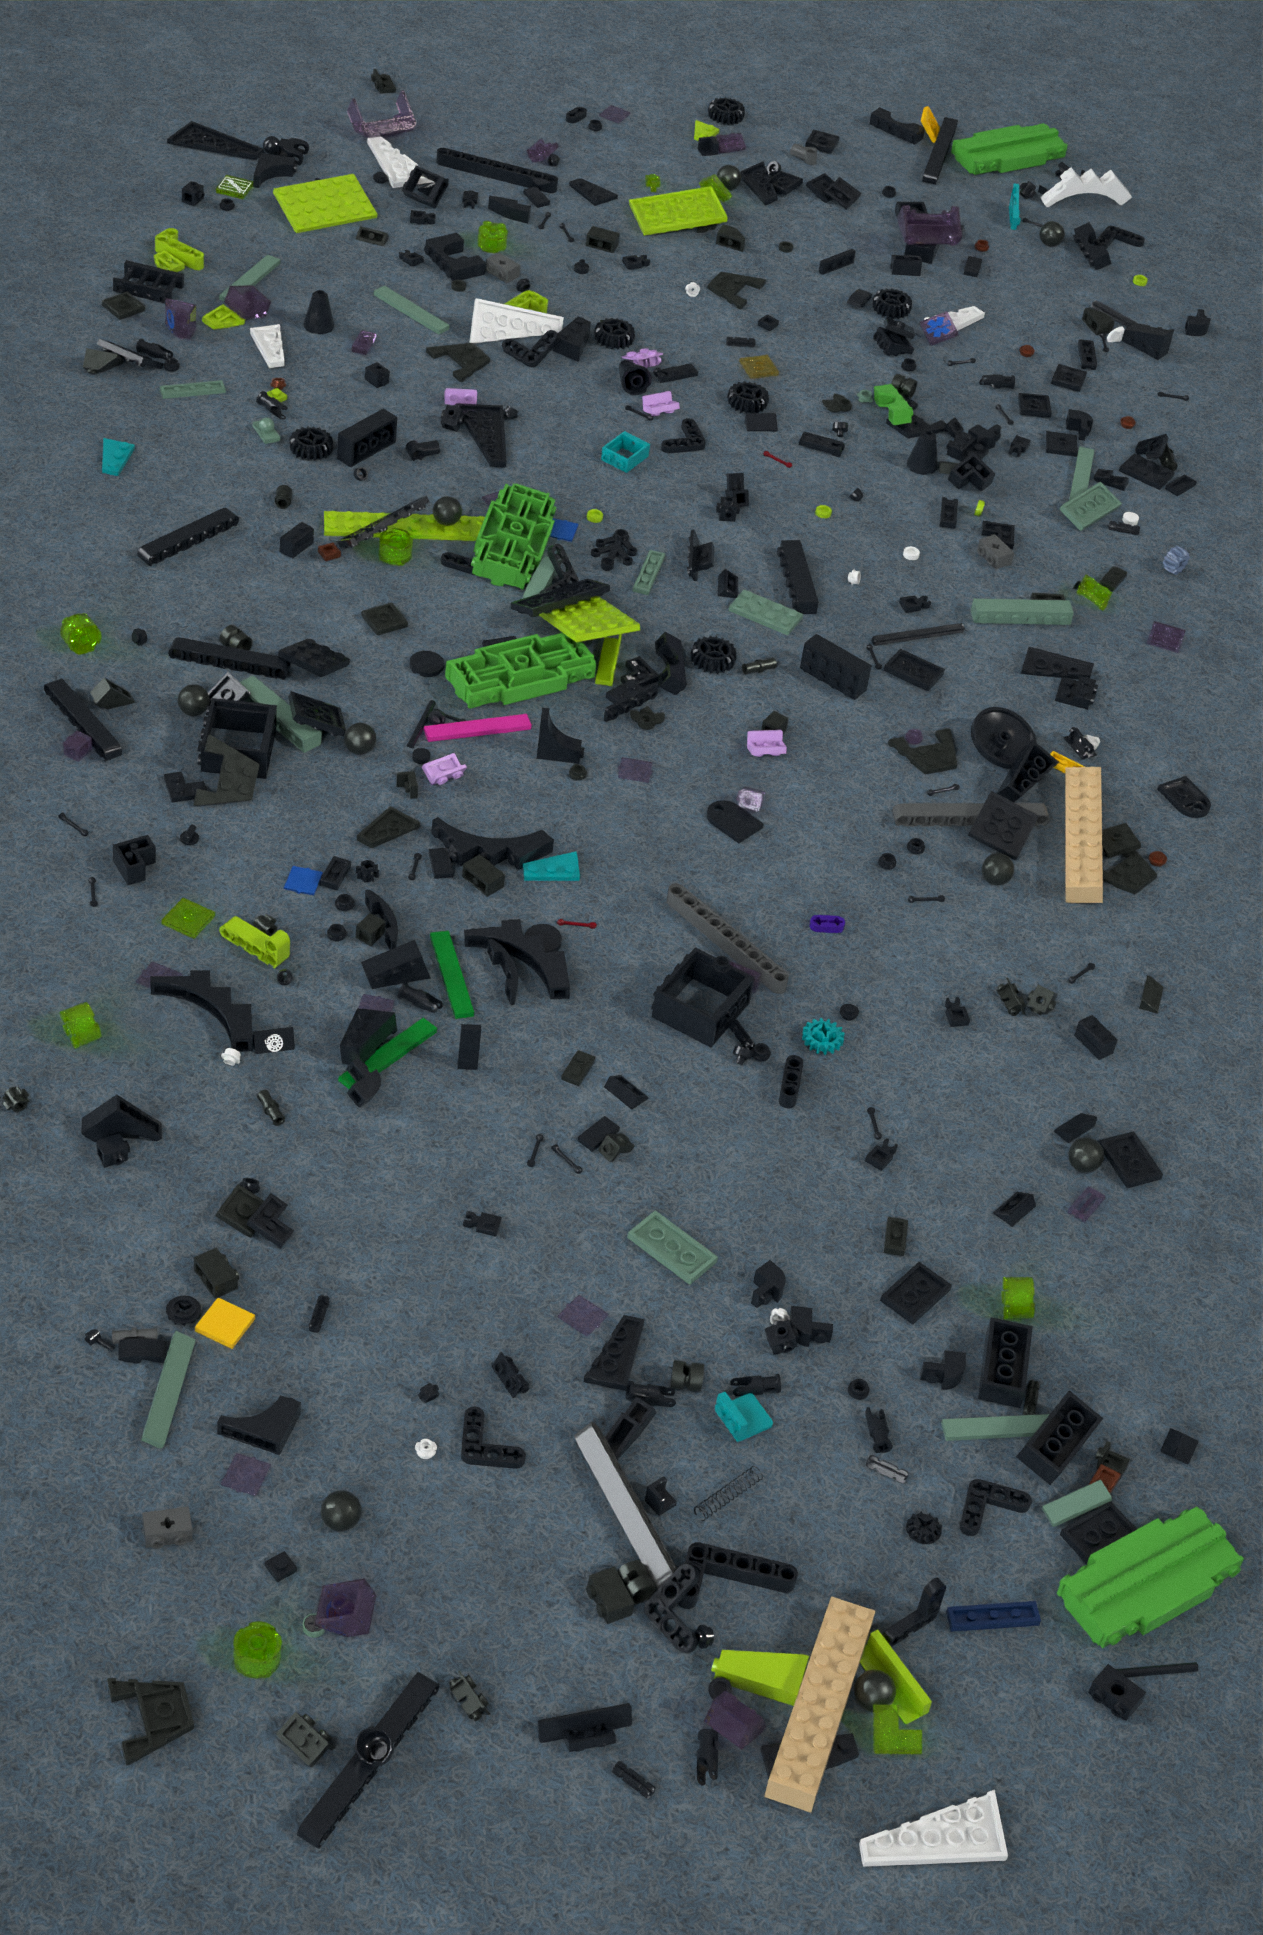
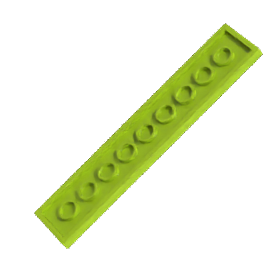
[324,511,485,541]

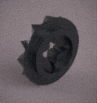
[166,1296,201,1326]
[906,1511,942,1544]

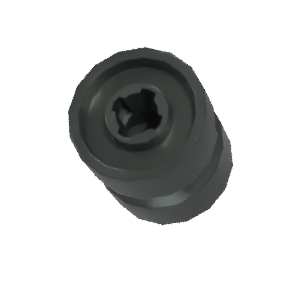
[891,374,917,399]
[219,625,253,650]
[670,1360,704,1392]
[617,1560,656,1605]

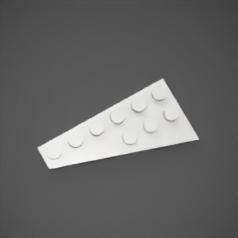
[367,136,434,188]
[469,298,564,344]
[859,1790,1008,1867]

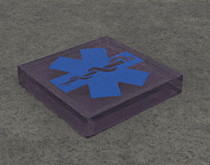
[920,311,958,346]

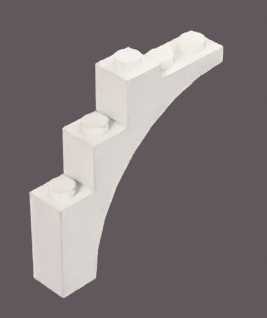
[1040,167,1132,207]

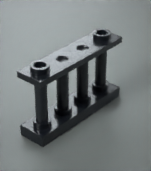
[113,260,184,305]

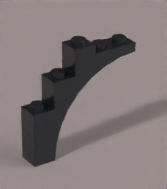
[431,817,554,870]
[464,919,570,999]
[150,970,252,1052]

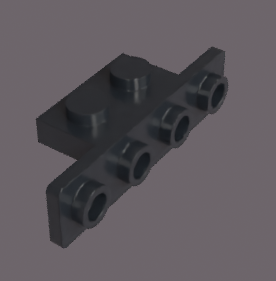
[687,529,714,581]
[604,679,659,722]
[538,1703,632,1752]

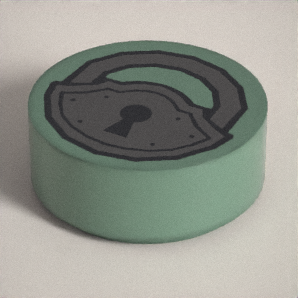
[302,1613,326,1638]

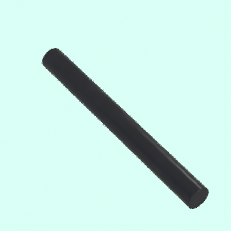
[407,700,436,748]
[1116,1662,1198,1678]

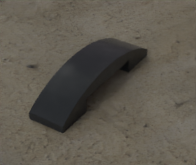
[365,890,398,950]
[487,939,518,1005]

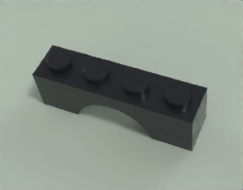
[869,107,925,145]
[1073,222,1112,270]
[655,631,687,695]

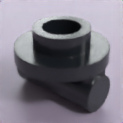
[180,825,199,845]

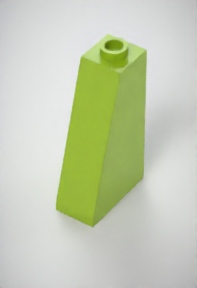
[711,1650,809,1706]

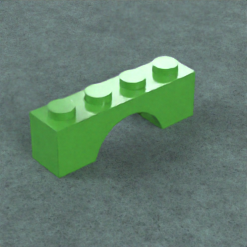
[874,384,913,425]

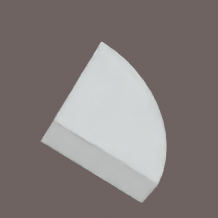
[1106,326,1124,342]
[1083,735,1100,750]

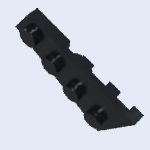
[740,161,778,206]
[583,1315,645,1391]
[760,1733,859,1779]

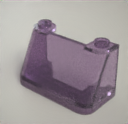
[897,205,962,246]

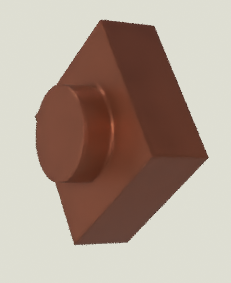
[318,542,341,561]

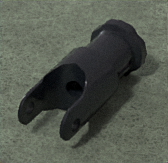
[136,338,173,360]
[979,374,1015,389]
[256,391,288,420]
[397,982,443,1013]
[730,1374,781,1396]
[626,1381,676,1407]
[865,1407,893,1453]
[696,1729,718,1786]

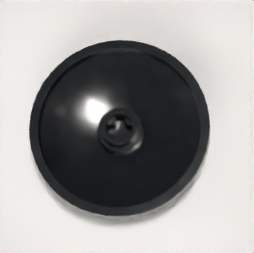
[971,707,1037,769]

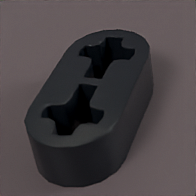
[566,107,587,123]

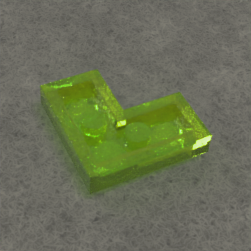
[698,174,732,202]
[873,1704,922,1754]

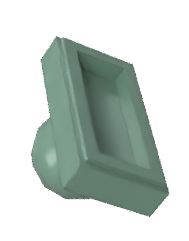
[253,417,280,444]

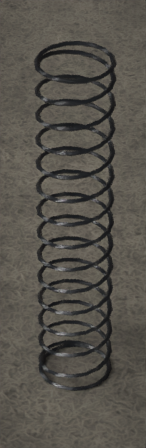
[694,1466,763,1521]

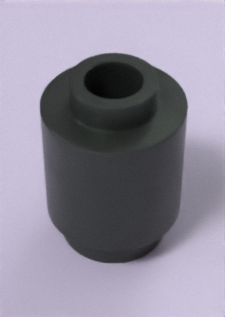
[275,485,293,509]

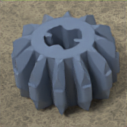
[1163,546,1190,575]

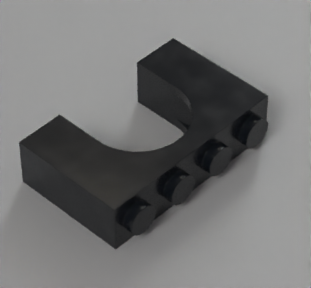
[424,233,486,281]

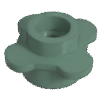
[857,390,873,403]

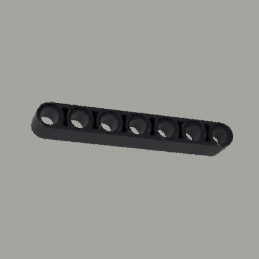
[137,508,239,566]
[168,637,291,680]
[44,678,122,762]

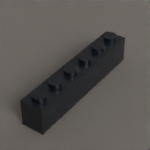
[777,540,819,614]

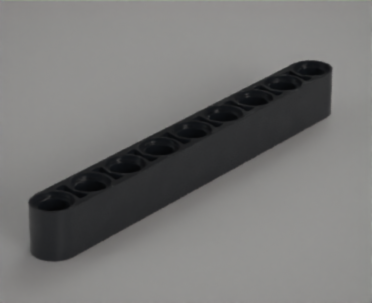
[922,117,958,185]
[436,148,558,193]
[297,1672,440,1849]

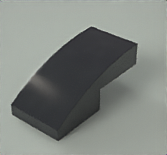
[847,289,872,308]
[1094,469,1129,491]
[118,1338,167,1364]

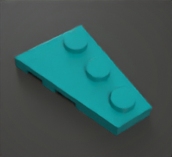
[1009,183,1021,230]
[102,438,135,476]
[523,851,580,881]

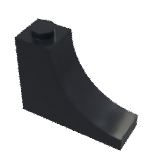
[253,153,297,188]
[536,707,585,764]
[81,1095,162,1142]
[217,1395,301,1455]

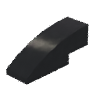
[488,195,531,224]
[605,1397,657,1460]

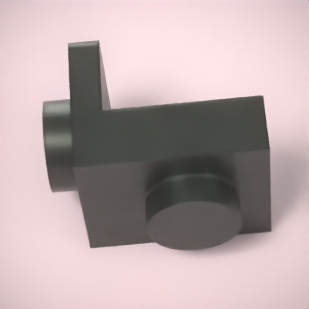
[598,1133,634,1162]
[1095,1441,1130,1479]

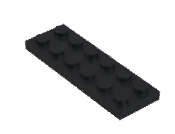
[511,578,610,617]

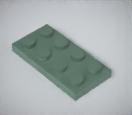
[1060,482,1122,531]
[728,590,803,635]
[627,1210,718,1285]

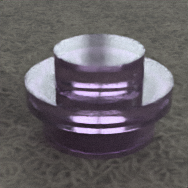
[905,729,923,744]

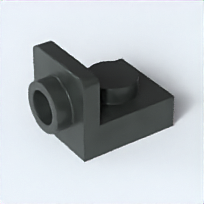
[396,771,418,799]

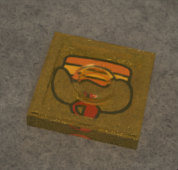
[739,355,779,379]

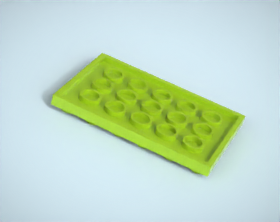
[273,174,378,233]
[629,186,728,236]
[539,596,640,642]

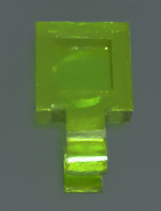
[645,174,660,192]

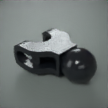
[263,136,309,165]

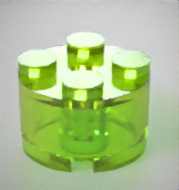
[477,221,508,253]
[378,528,413,566]
[60,613,102,655]
[59,1002,102,1049]
[1001,1277,1035,1319]
[233,1621,282,1678]

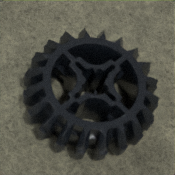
[708,97,745,125]
[872,288,912,319]
[594,317,635,350]
[727,381,769,413]
[289,426,333,461]
[691,636,737,674]

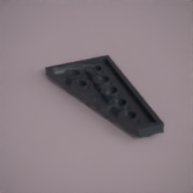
[167,121,264,160]
[456,403,507,467]
[337,496,429,549]

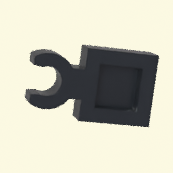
[463,190,478,209]
[410,210,436,224]
[399,250,424,266]
[622,255,650,270]
[1009,435,1031,457]
[899,596,931,613]
[945,997,970,1027]
[865,1138,898,1171]
[463,1211,502,1236]

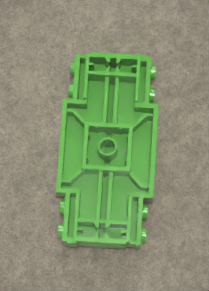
[951,123,1068,175]
[471,483,557,589]
[445,633,596,709]
[1057,1506,1244,1648]

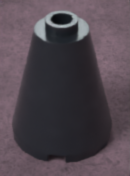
[304,290,334,334]
[618,360,652,395]
[907,430,938,475]

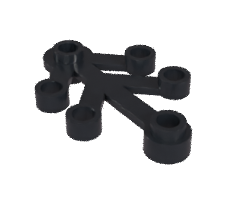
[591,529,637,571]

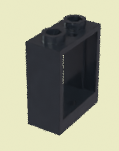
[402,166,449,209]

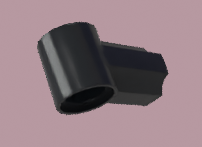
[405,440,440,461]

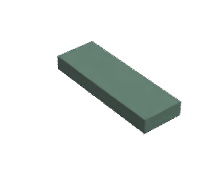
[1042,1480,1112,1527]

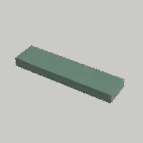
[160,380,226,399]
[632,550,666,595]

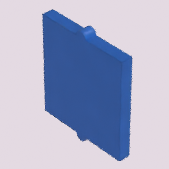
[550,518,579,542]
[284,866,323,896]

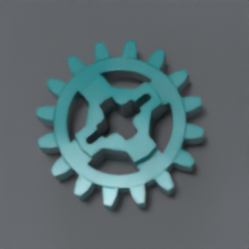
[802,1018,845,1055]

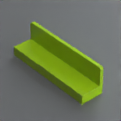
[595,634,622,686]
[860,1630,932,1724]

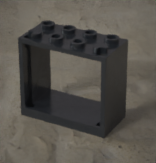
[198,698,277,779]
[651,947,755,1048]

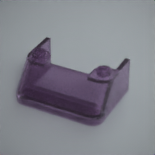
[347,90,416,138]

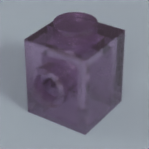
[63,731,92,762]
[736,786,765,812]

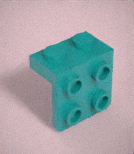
[715,1392,773,1442]

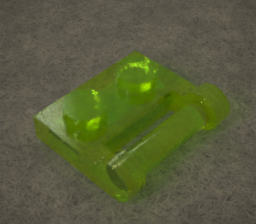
[1076,575,1112,611]

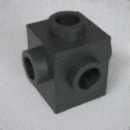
[1027,984,1058,1015]

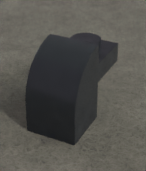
[1185,309,1211,336]
[1066,409,1093,441]
[968,424,1002,449]
[725,472,749,507]
[346,1058,381,1108]
[751,1260,786,1308]
[789,1306,833,1347]
[920,1350,966,1390]

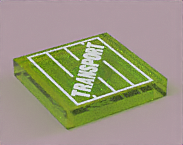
[216,175,253,199]

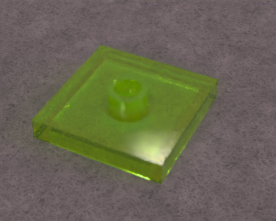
[162,898,215,939]

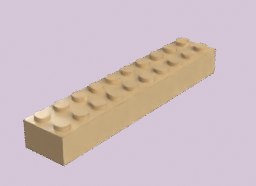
[1065,767,1103,903]
[765,1596,875,1813]

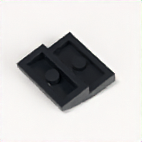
[824,177,862,210]

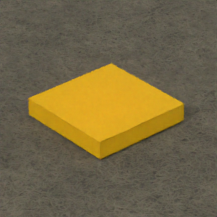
[921,106,940,143]
[195,1298,255,1349]

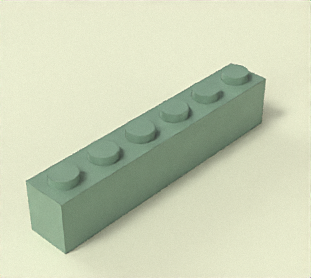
[970,598,1074,625]
[240,676,322,753]

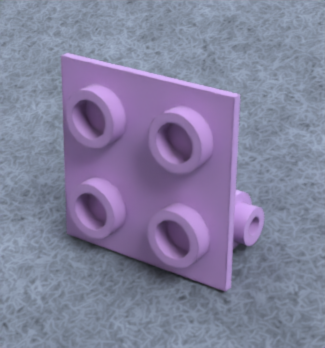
[621,348,663,368]

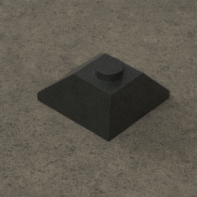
[83,348,124,374]

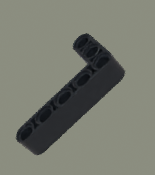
[678,1542,798,1609]

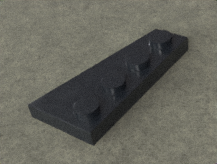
[97,339,164,369]
[1021,647,1094,679]

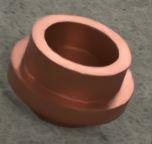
[975,239,989,251]
[1019,345,1035,357]
[270,378,286,390]
[1120,416,1136,429]
[1149,851,1167,867]

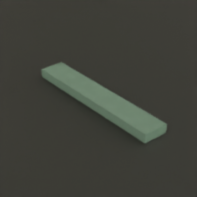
[219,255,281,304]
[374,285,450,335]
[1069,446,1094,500]
[141,1331,196,1449]
[941,1414,1049,1441]

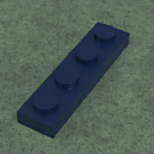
[946,1601,1041,1632]

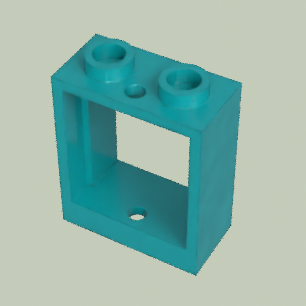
[601,431,650,473]

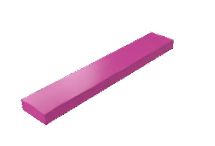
[424,714,532,742]

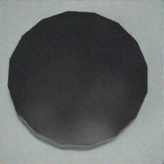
[409,651,444,677]
[524,924,562,952]

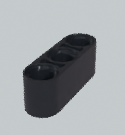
[779,1055,803,1109]

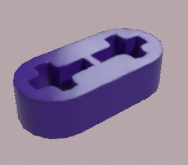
[809,915,845,933]

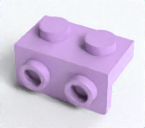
[444,388,477,405]
[642,391,680,416]
[747,730,787,757]
[422,753,467,785]

